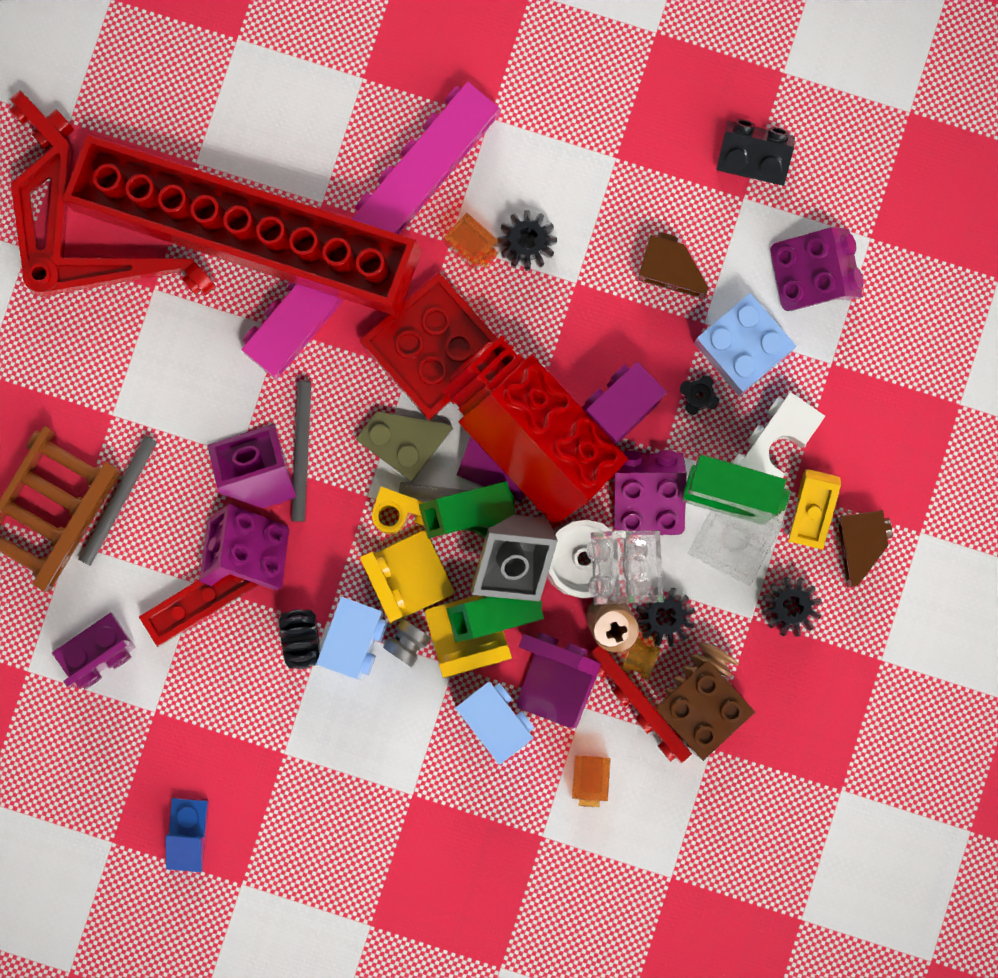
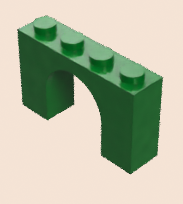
[681,455,790,525]
[419,481,544,643]

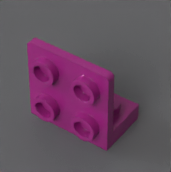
[199,504,289,591]
[52,612,136,689]

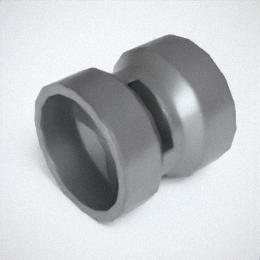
[383,618,431,667]

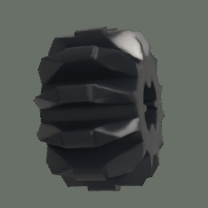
[497,210,557,271]
[761,577,822,637]
[636,587,695,647]
[279,609,321,669]

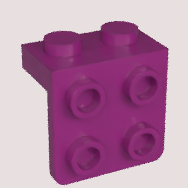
[770,227,864,311]
[614,450,687,536]
[517,632,601,729]

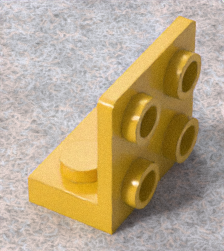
[360,531,454,624]
[425,595,512,679]

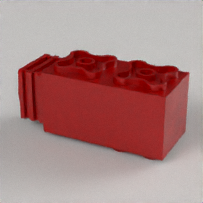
[441,335,629,526]

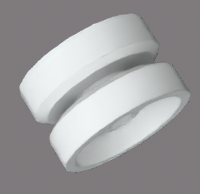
[547,520,624,598]

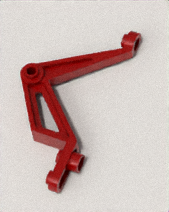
[9,90,216,297]

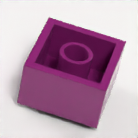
[582,362,667,445]

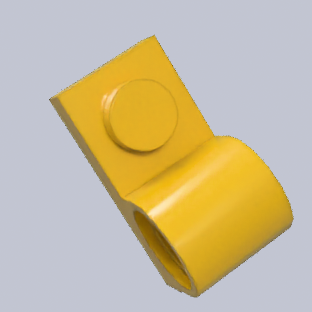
[789,469,841,550]
[372,486,425,535]

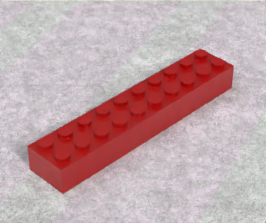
[62,135,422,317]

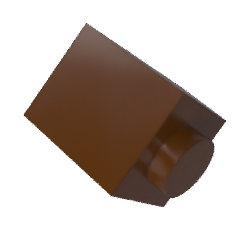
[637,232,709,300]
[837,510,893,588]

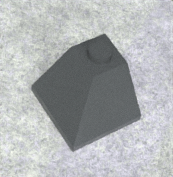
[471,515,558,602]

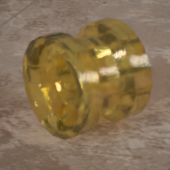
[621,638,661,680]

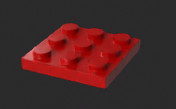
[360,272,498,421]

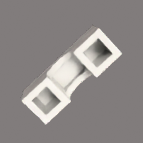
[732,392,825,478]

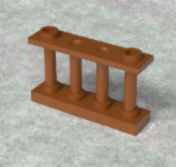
[0,426,122,593]

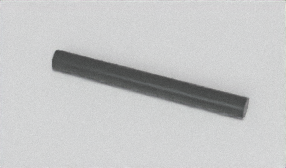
[291,381,312,522]
[78,435,157,566]

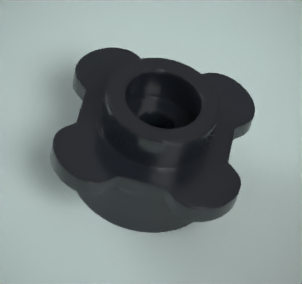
[680,376,719,415]

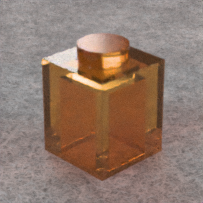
[443,213,499,271]
[571,755,611,807]

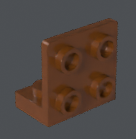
[656,661,755,761]

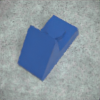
[165,798,209,872]

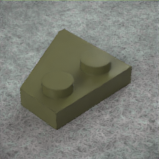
[356,411,453,482]

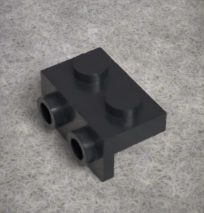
[716,119,795,186]

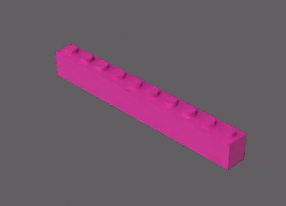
[241,81,500,381]

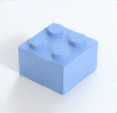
[694,293,797,397]
[316,596,388,680]
[455,682,534,765]

